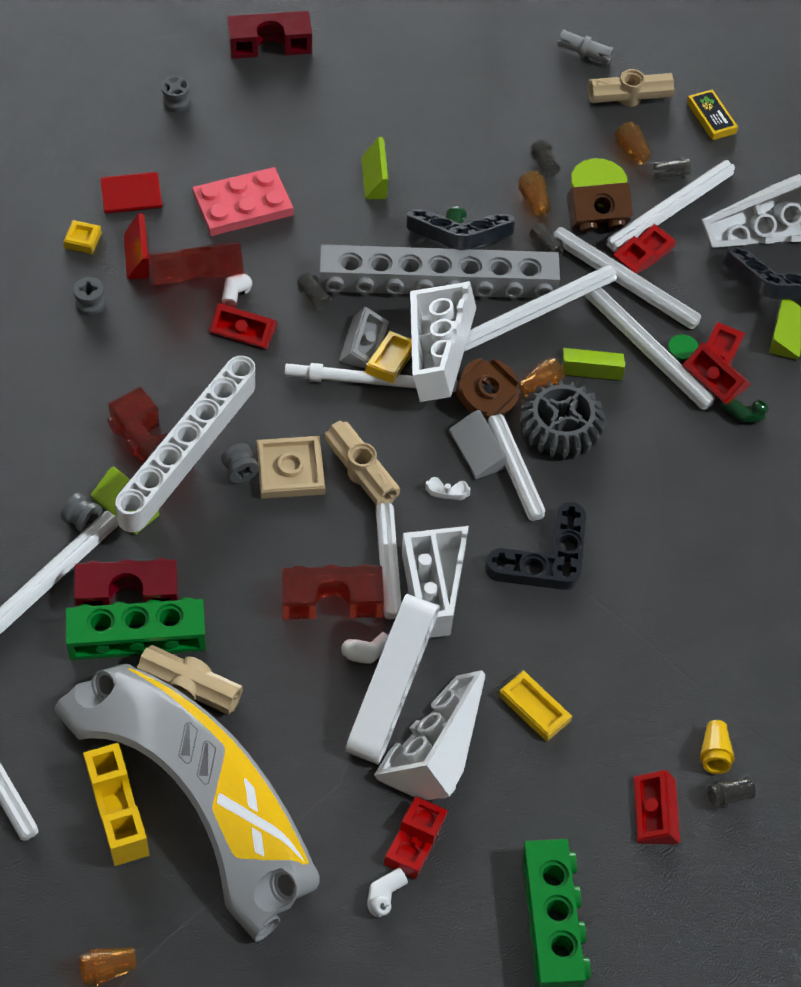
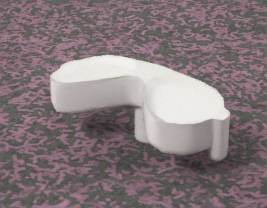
[425,477,470,500]

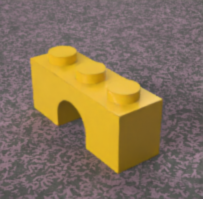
[83,743,150,866]

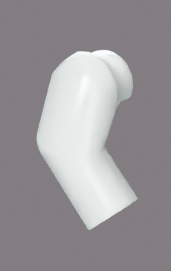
[222,273,252,307]
[341,632,388,664]
[367,868,408,917]

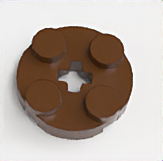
[455,358,519,422]

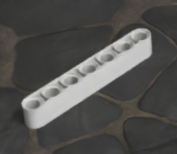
[116,356,255,532]

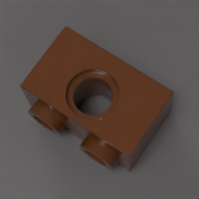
[566,182,634,232]

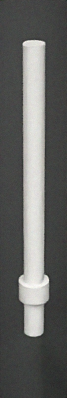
[285,363,458,392]

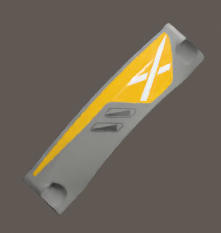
[54,664,319,942]

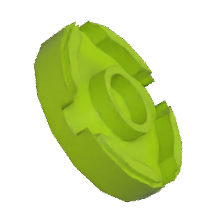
[570,158,627,207]

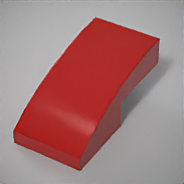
[613,223,676,274]
[705,322,745,365]
[383,796,448,879]

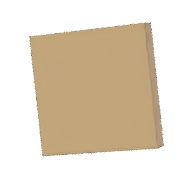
[256,436,325,499]

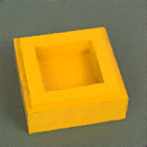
[63,220,102,254]

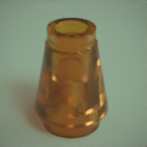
[615,121,652,164]
[518,171,551,216]
[518,357,565,397]
[79,946,137,987]

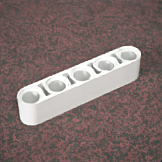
[345,594,440,764]

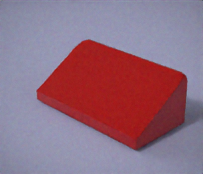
[100,172,163,213]
[124,213,150,279]
[209,303,278,349]
[682,342,751,405]
[634,770,680,845]

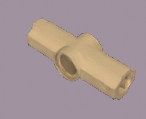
[588,69,674,107]
[324,420,400,506]
[137,645,243,715]

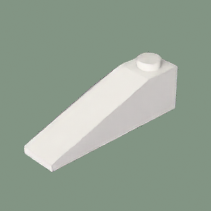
[702,174,801,247]
[374,670,485,800]

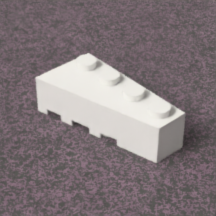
[410,281,476,402]

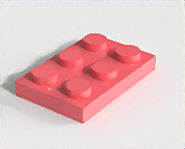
[192,167,294,236]

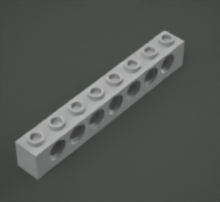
[320,245,560,298]

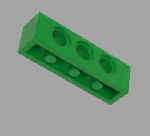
[66,597,206,660]
[521,839,591,987]

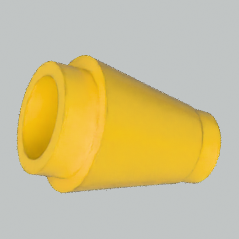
[700,720,735,774]

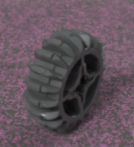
[520,379,605,459]

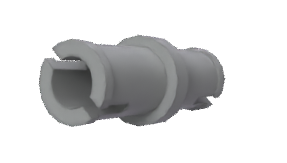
[557,29,614,65]

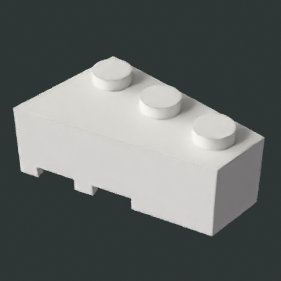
[402,526,469,638]

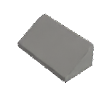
[339,307,389,368]
[449,410,506,479]

